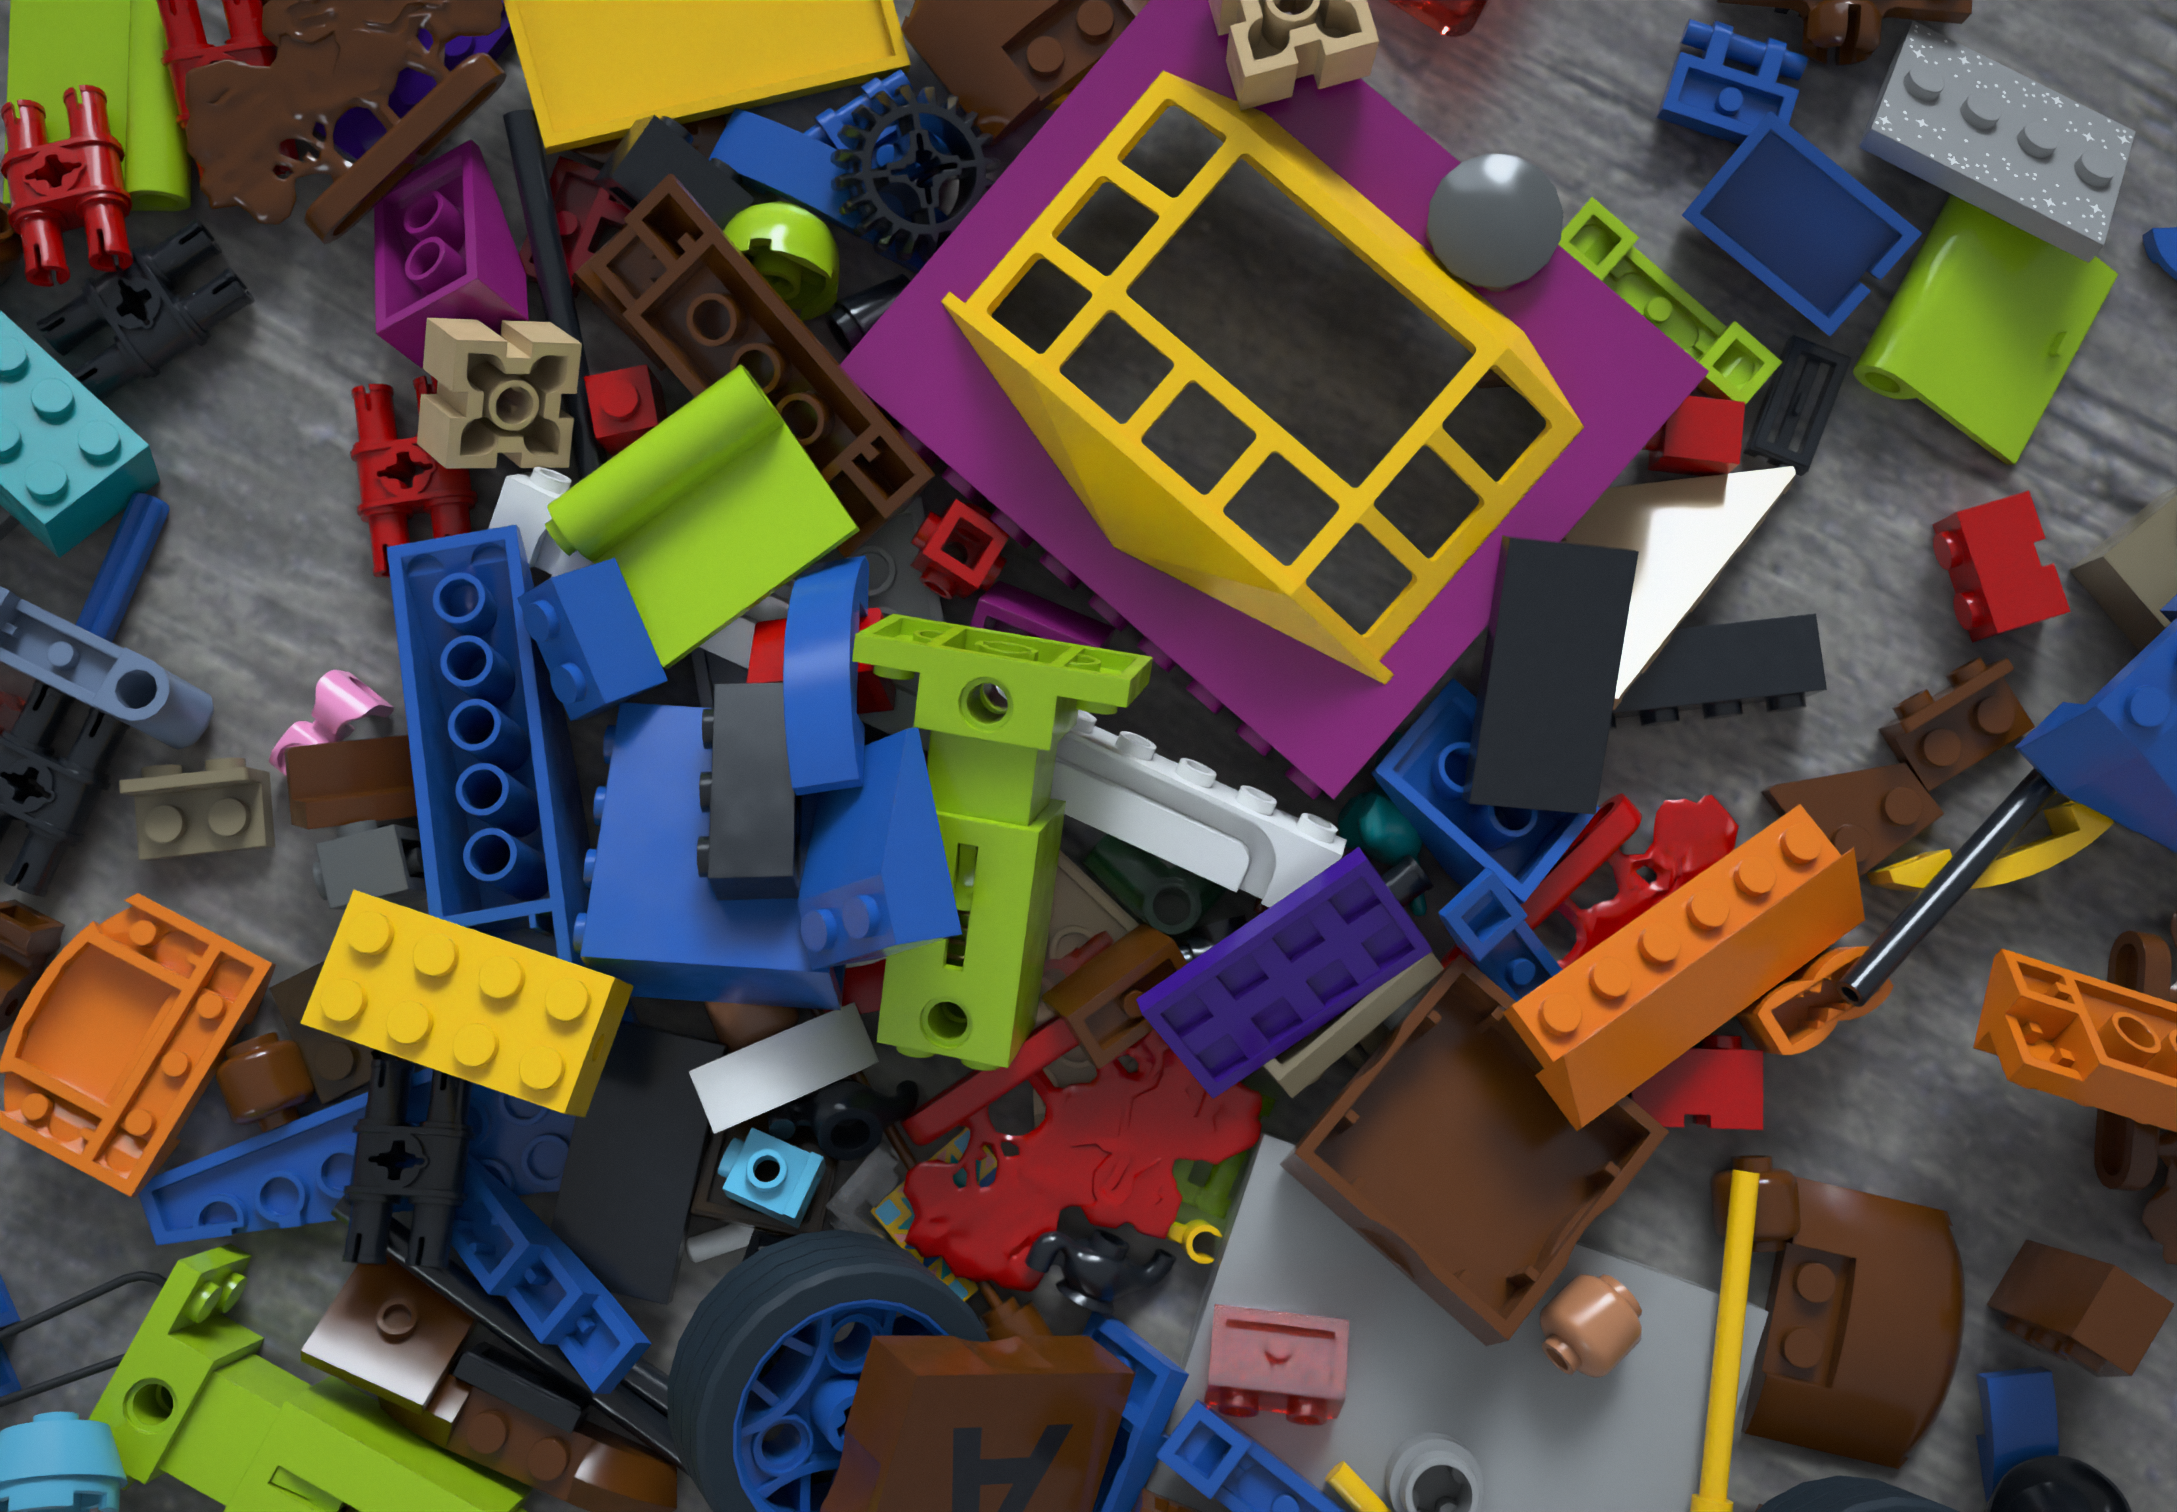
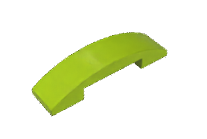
[1558,197,1782,405]

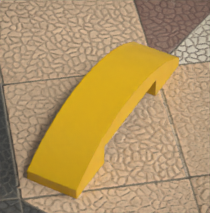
[1867,800,2114,892]

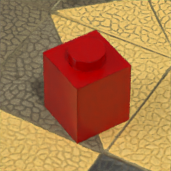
[584,364,668,456]
[1642,396,1745,477]

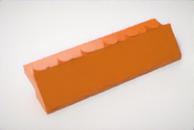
[1503,804,1865,1131]
[1973,948,2177,1132]

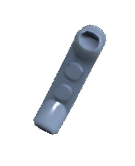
[0,586,214,750]

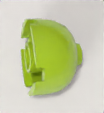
[723,201,840,320]

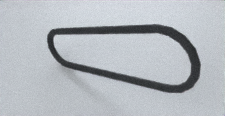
[0,1271,167,1407]

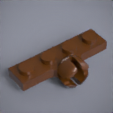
[1716,0,1972,66]

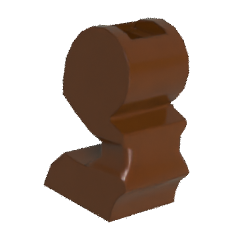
[0,899,65,1032]

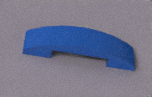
[708,108,947,274]
[783,555,869,796]
[1438,867,1562,1002]
[1156,1399,1347,1512]

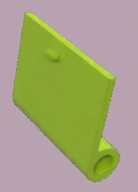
[3,0,193,211]
[1853,193,2119,465]
[545,364,860,669]

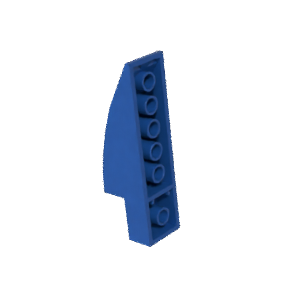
[387,525,591,968]

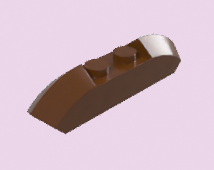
[377,1362,677,1512]

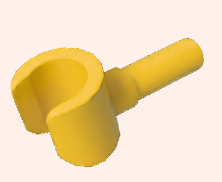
[1131,1219,1222,1264]

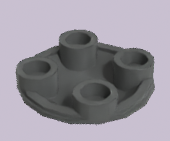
[1425,153,1563,292]

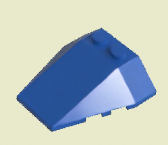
[2015,595,2177,854]

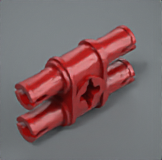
[156,0,300,182]
[0,85,133,287]
[350,376,478,578]

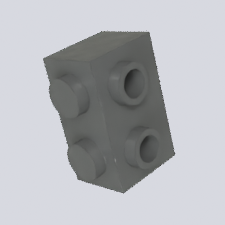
[313,820,427,910]

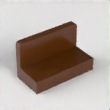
[284,734,417,830]
[1041,923,1188,1069]

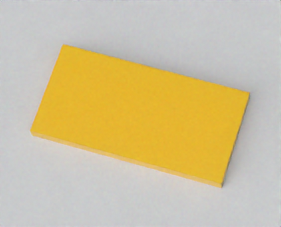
[503,0,911,155]

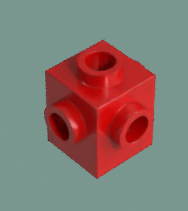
[910,499,1010,600]

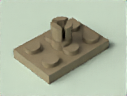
[1262,952,1444,1098]

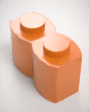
[1736,946,1894,1055]

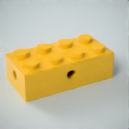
[300,889,634,1117]

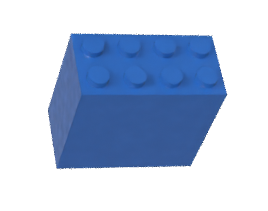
[573,702,846,1010]

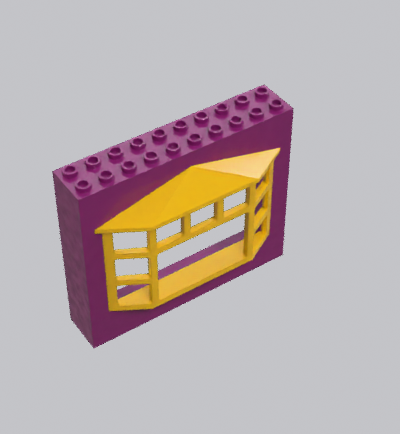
[840,0,1709,800]

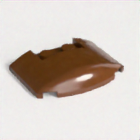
[901,0,1150,147]
[1741,1176,1966,1469]

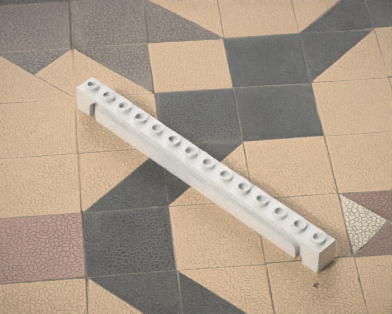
[488,467,1347,908]

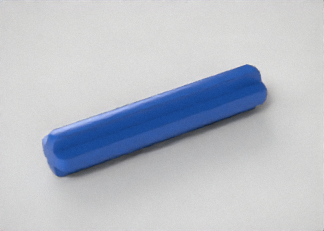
[75,492,169,643]

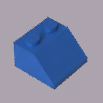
[517,558,668,721]

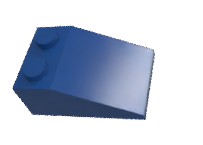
[1371,678,1600,905]
[798,728,962,970]

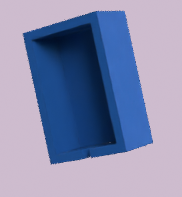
[1681,110,1922,336]

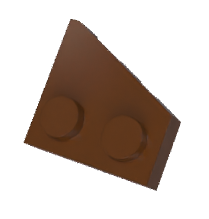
[1761,763,1944,878]

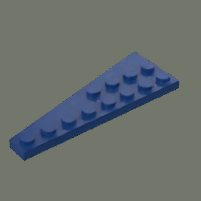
[138,998,640,1246]

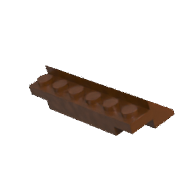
[588,174,935,558]

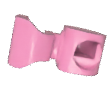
[269,670,394,777]

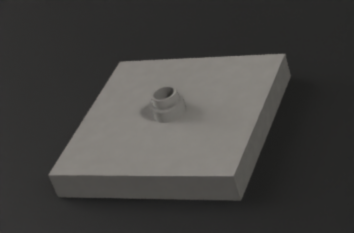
[1131,1130,1769,1512]

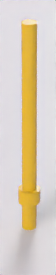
[1690,1170,1760,1512]

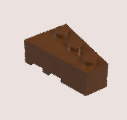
[1987,1239,2175,1377]

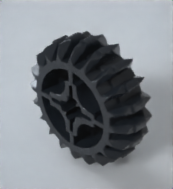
[830,84,1001,262]

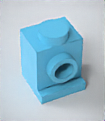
[718,1128,826,1228]

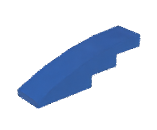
[451,1154,652,1394]

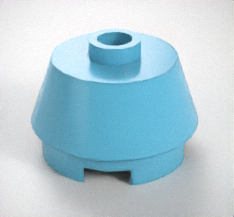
[0,1412,128,1512]

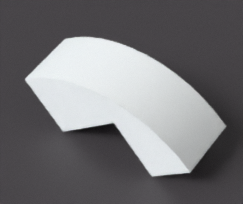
[689,1002,879,1134]

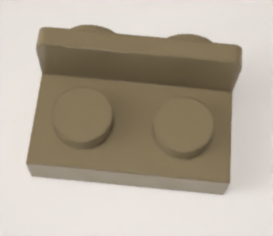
[119,758,275,861]

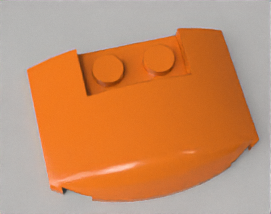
[0,893,276,1197]

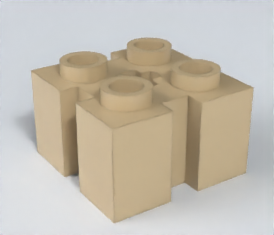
[1208,0,1379,111]
[417,318,582,468]

